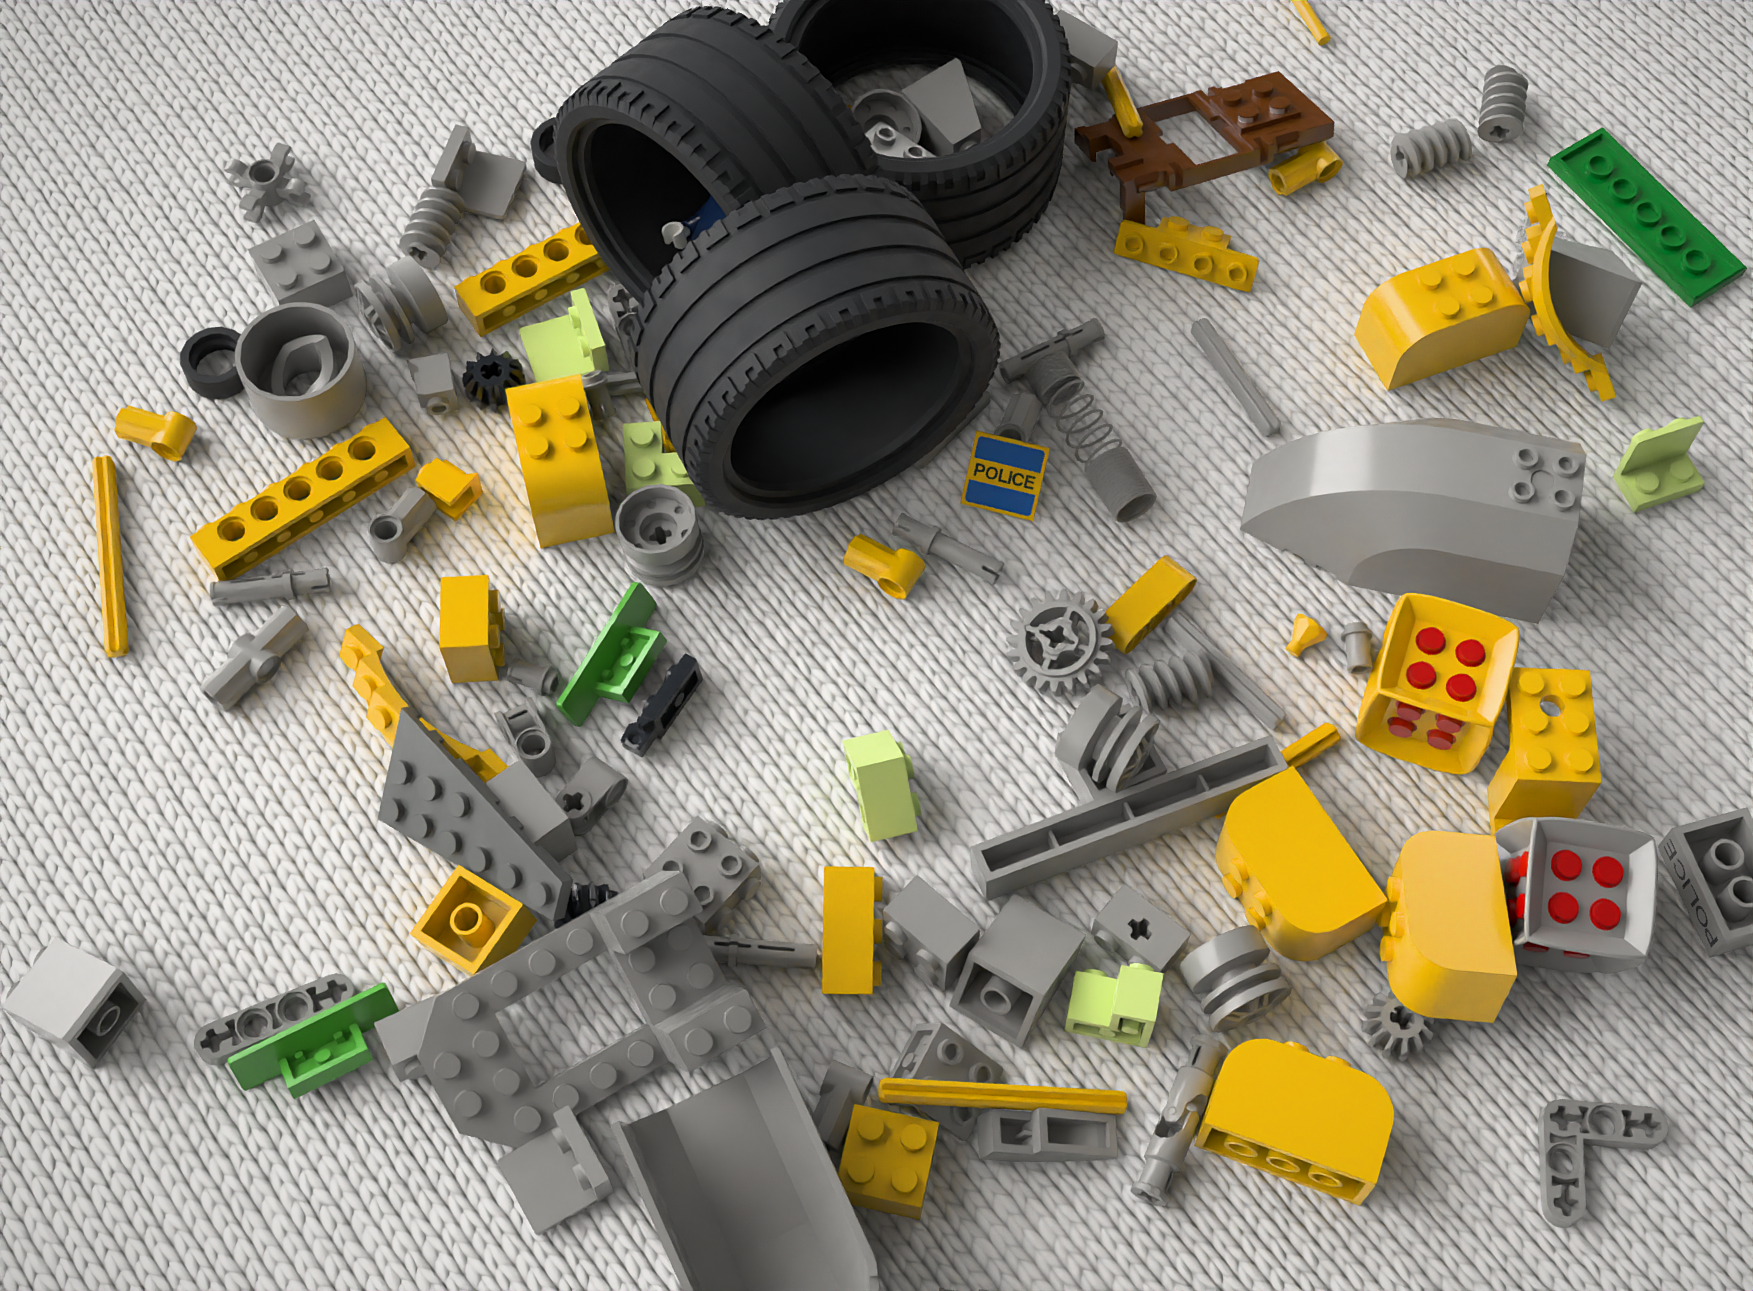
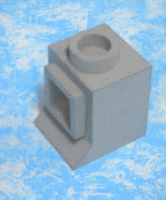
[406,353,459,415]

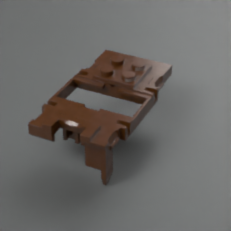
[1074,71,1335,225]

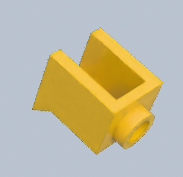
[415,457,483,522]

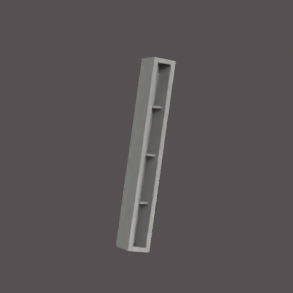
[970,735,1289,902]

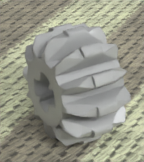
[1361,989,1435,1062]

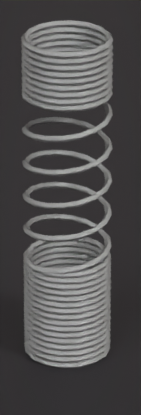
[1025,351,1157,523]

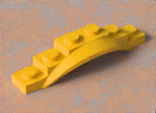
[1519,184,1616,402]
[339,623,509,783]

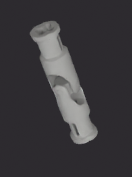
[1130,1034,1228,1207]

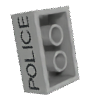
[1658,807,1753,958]

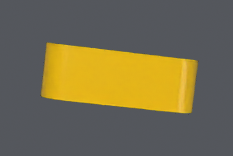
[1105,555,1197,655]

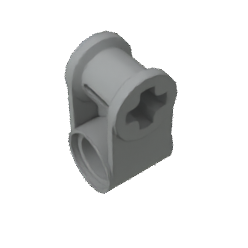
[494,697,556,777]
[555,756,628,836]

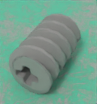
[1477,65,1529,143]
[1390,118,1472,178]
[399,187,465,269]
[1125,648,1213,715]

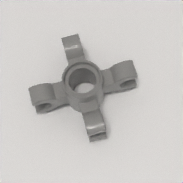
[224,142,311,224]

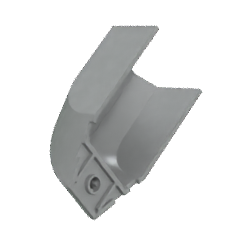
[1240,418,1587,624]
[610,1046,880,1291]

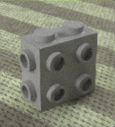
[643,815,761,936]

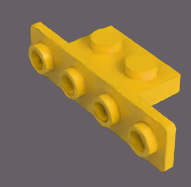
[1114,216,1260,292]

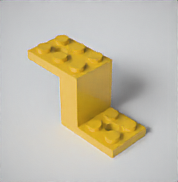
[1487,667,1602,836]

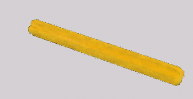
[92,455,129,658]
[878,1078,1127,1115]

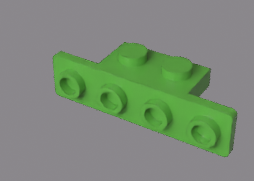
[556,581,667,727]
[227,982,399,1099]

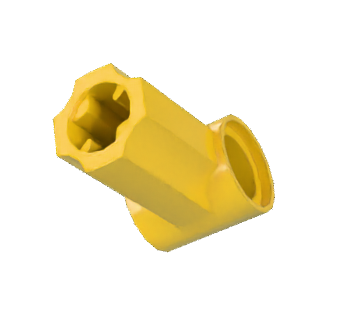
[1268,141,1343,196]
[114,405,198,461]
[843,533,926,600]

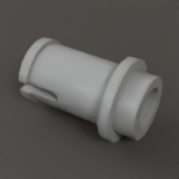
[581,370,617,420]
[1341,622,1373,675]
[507,657,560,696]

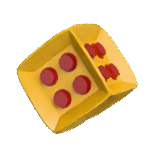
[1355,593,1519,775]

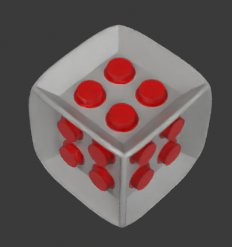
[1494,817,1658,974]

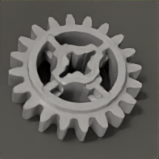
[1006,589,1116,697]

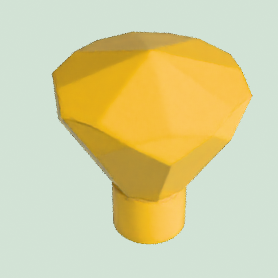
[1285,613,1328,658]

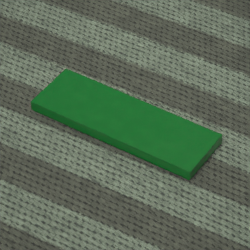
[1547,127,1747,308]

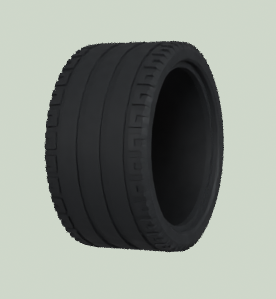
[766,0,1071,270]
[553,6,885,303]
[628,174,1001,520]

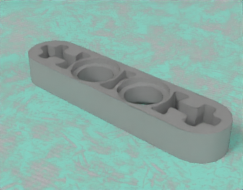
[194,973,357,1065]

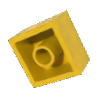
[439,575,506,683]
[409,865,537,977]
[838,1104,939,1220]

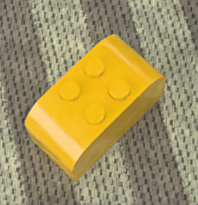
[1354,248,1530,391]
[505,374,615,548]
[1215,765,1388,961]
[1376,831,1517,1023]
[1194,1039,1394,1206]

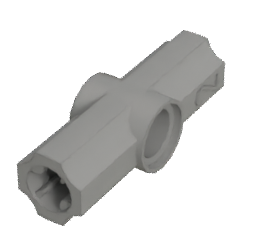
[199,606,309,712]

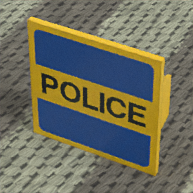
[960,431,1050,521]

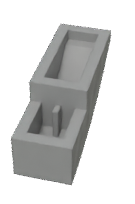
[977,1108,1118,1162]

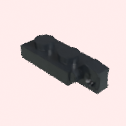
[620,653,703,758]

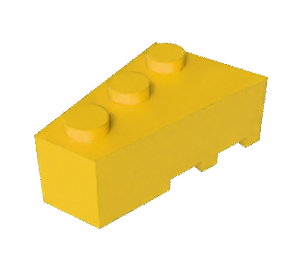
[822,866,883,995]

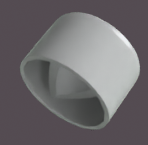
[235,302,367,439]

